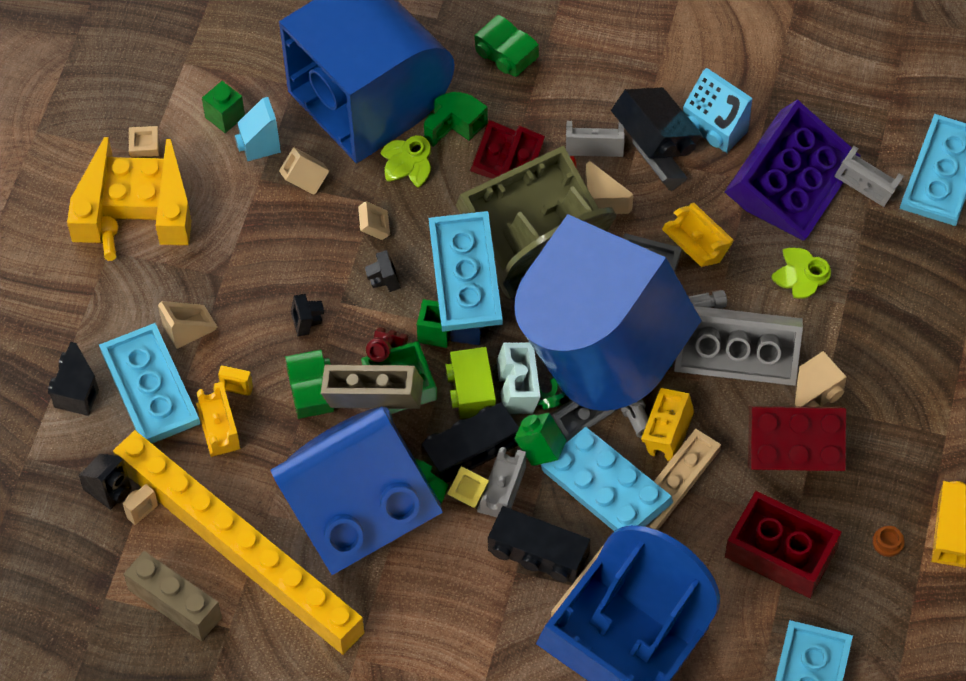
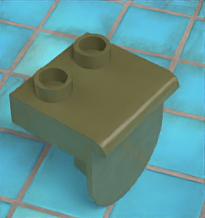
[456,145,616,299]

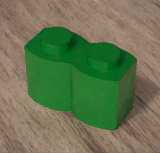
[474,15,539,77]
[285,350,334,419]

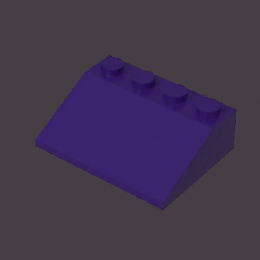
[724,99,861,241]

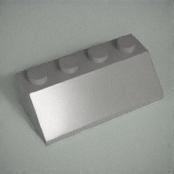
[674,306,803,386]

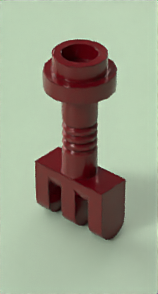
[366,327,408,362]

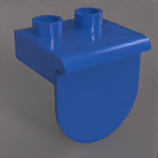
[271,407,443,575]
[536,525,720,681]

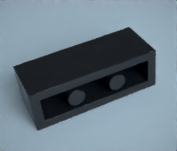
[421,402,519,483]
[488,506,590,583]

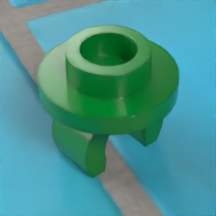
[537,378,565,410]

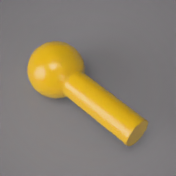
[101,216,118,261]

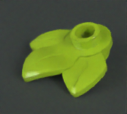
[380,135,431,188]
[771,248,831,299]

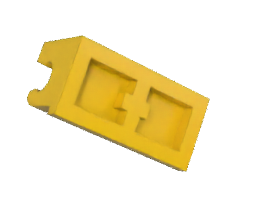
[662,203,734,267]
[196,382,241,457]
[641,388,694,461]

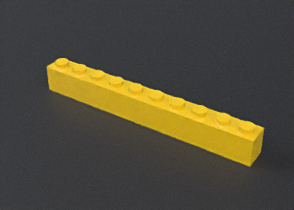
[113,430,365,655]

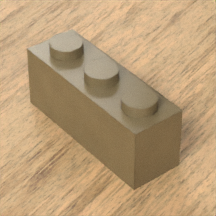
[321,365,424,409]
[124,551,222,641]

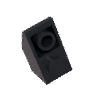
[48,342,99,416]
[79,454,131,510]

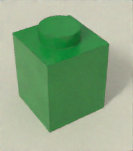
[202,81,245,133]
[416,299,450,348]
[514,413,567,466]

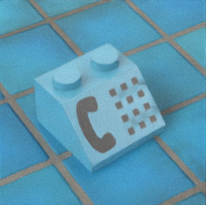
[683,68,752,153]

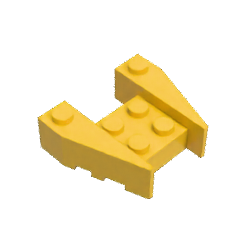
[67,137,192,245]

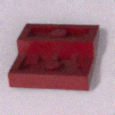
[469,120,545,179]

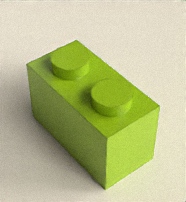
[445,347,496,419]

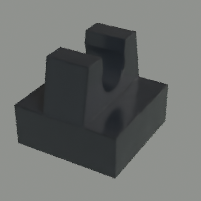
[364,250,401,292]
[290,294,325,337]

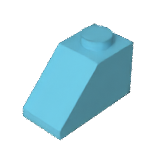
[235,97,281,161]

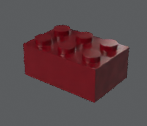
[748,406,846,471]
[725,490,842,599]

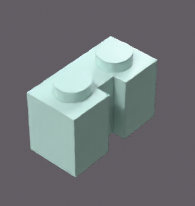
[496,342,541,414]

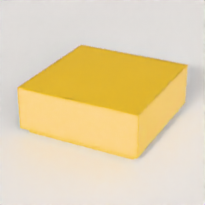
[218,365,253,396]

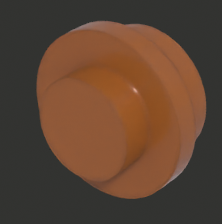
[872,526,905,557]

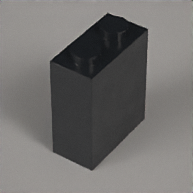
[611,87,702,159]

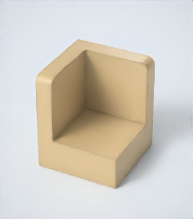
[279,147,329,194]

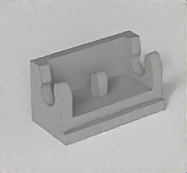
[566,121,624,157]
[834,146,904,207]
[477,447,526,518]

